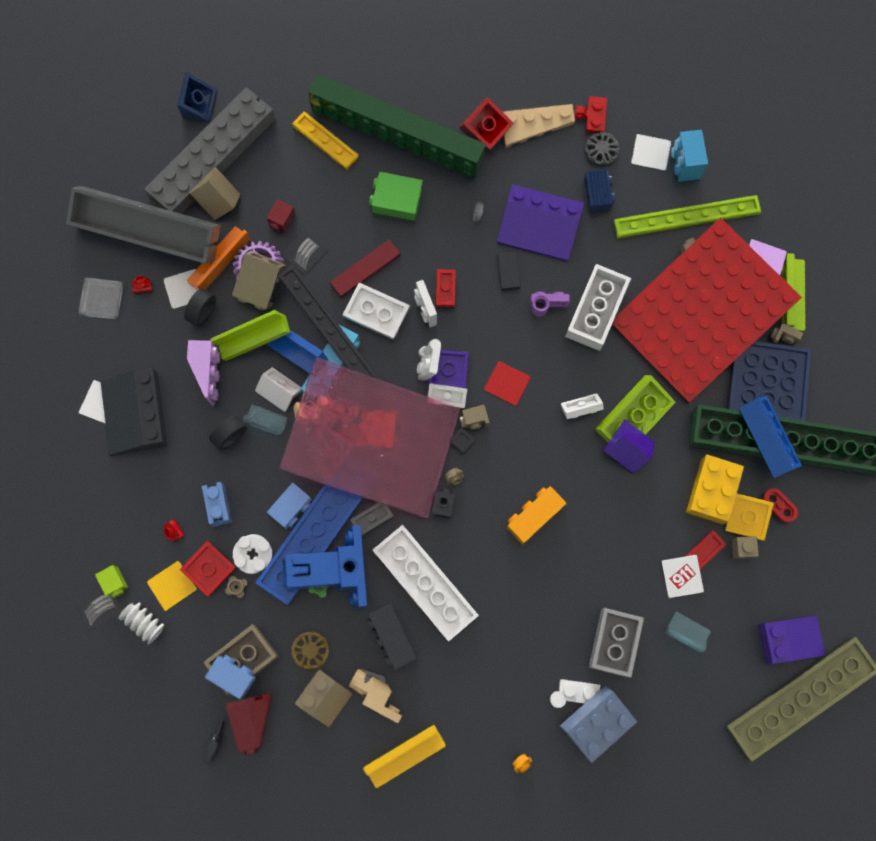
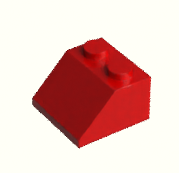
[459,97,514,150]

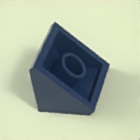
[177,72,217,122]

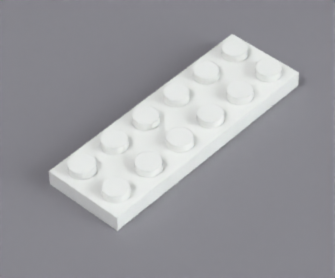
[373,525,479,642]

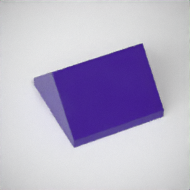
[603,419,654,473]

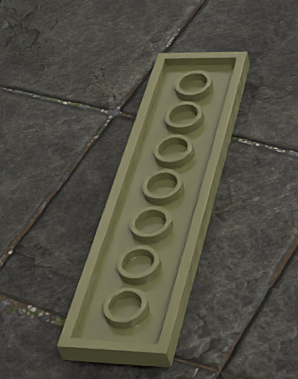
[726,637,876,762]

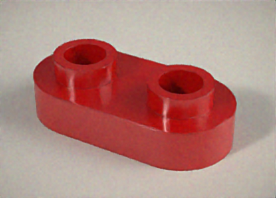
[762,488,798,523]

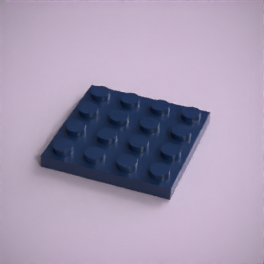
[728,341,812,421]

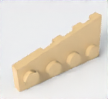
[503,104,575,148]

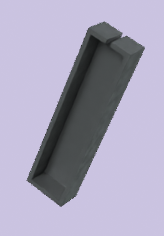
[144,87,275,214]
[66,186,221,264]

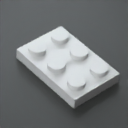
[343,283,410,340]

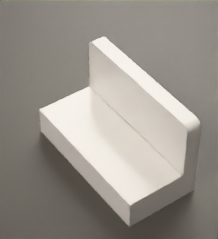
[255,367,302,412]

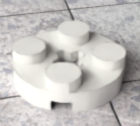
[233,534,273,574]

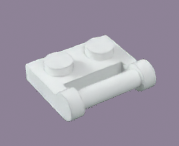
[417,339,441,381]

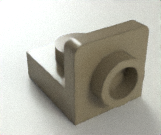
[770,323,803,344]

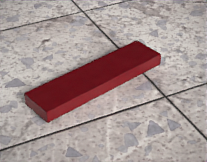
[330,239,401,298]

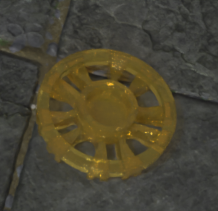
[292,631,329,669]

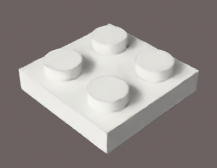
[414,280,437,327]

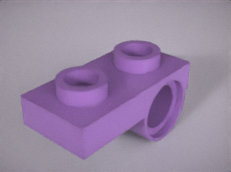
[530,292,569,317]

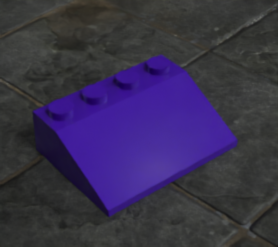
[497,184,584,261]

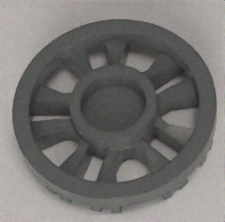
[585,132,619,165]

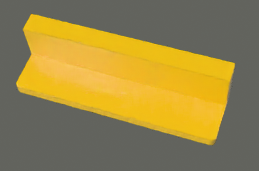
[363,725,446,788]

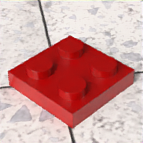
[180,541,236,597]

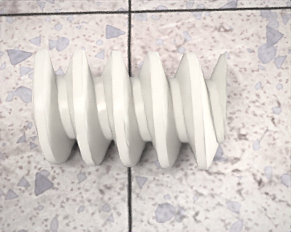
[119,603,164,645]

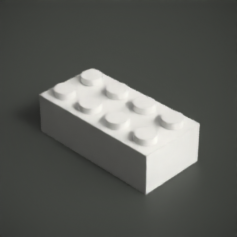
[565,264,631,351]

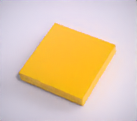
[725,493,774,541]

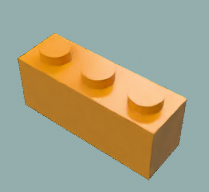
[507,486,566,545]

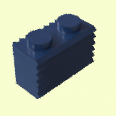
[584,169,615,212]

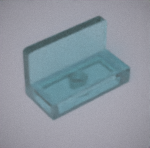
[243,404,288,436]
[665,612,711,652]

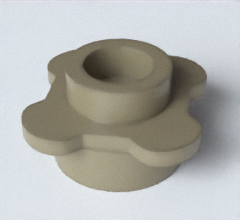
[445,468,464,486]
[225,576,248,598]

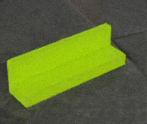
[782,253,805,332]
[211,310,290,361]

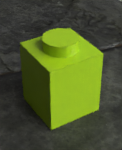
[95,565,128,598]

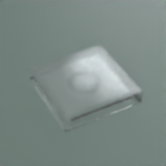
[78,278,123,319]

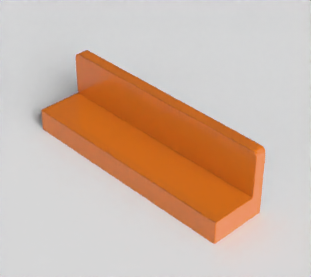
[186,226,250,290]

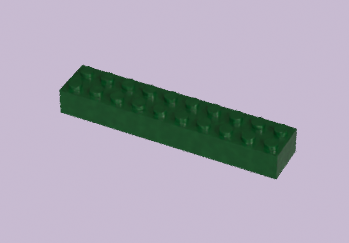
[308,74,486,178]
[689,404,876,476]

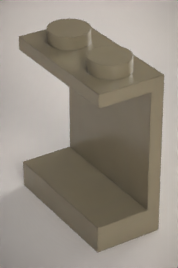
[232,251,285,310]

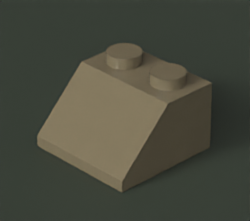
[295,670,353,727]

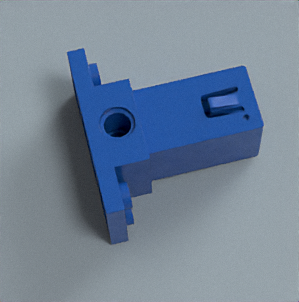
[282,525,367,610]

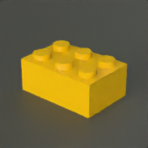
[686,454,744,525]

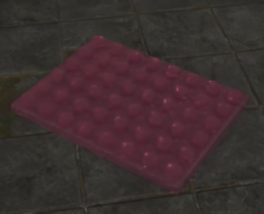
[279,357,460,518]

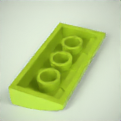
[595,375,675,443]

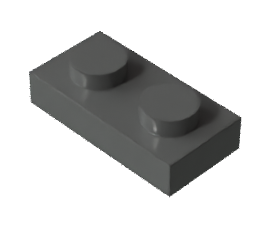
[350,499,394,537]

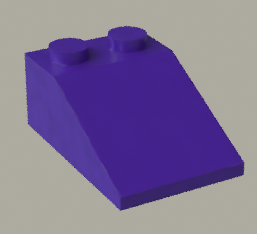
[758,616,825,664]

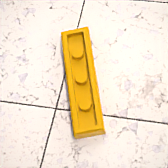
[292,111,359,170]

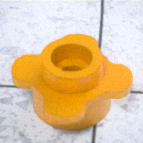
[512,754,532,773]

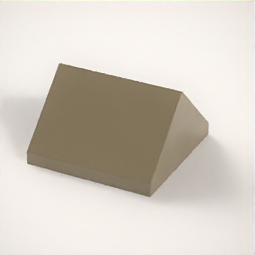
[189,167,240,220]

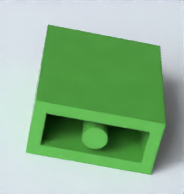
[369,172,423,221]

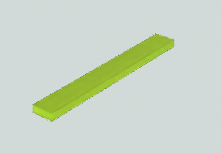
[613,195,761,239]

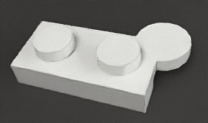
[550,679,600,708]

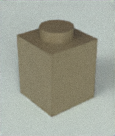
[731,537,759,559]

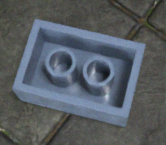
[560,686,637,763]

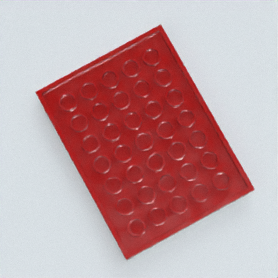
[612,217,802,403]

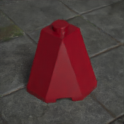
[226,693,272,755]

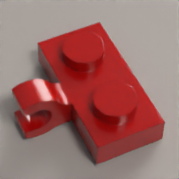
[574,96,607,134]

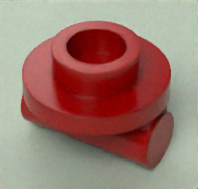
[131,276,153,293]
[163,519,185,541]

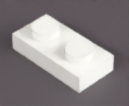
[427,383,467,408]
[561,394,604,419]

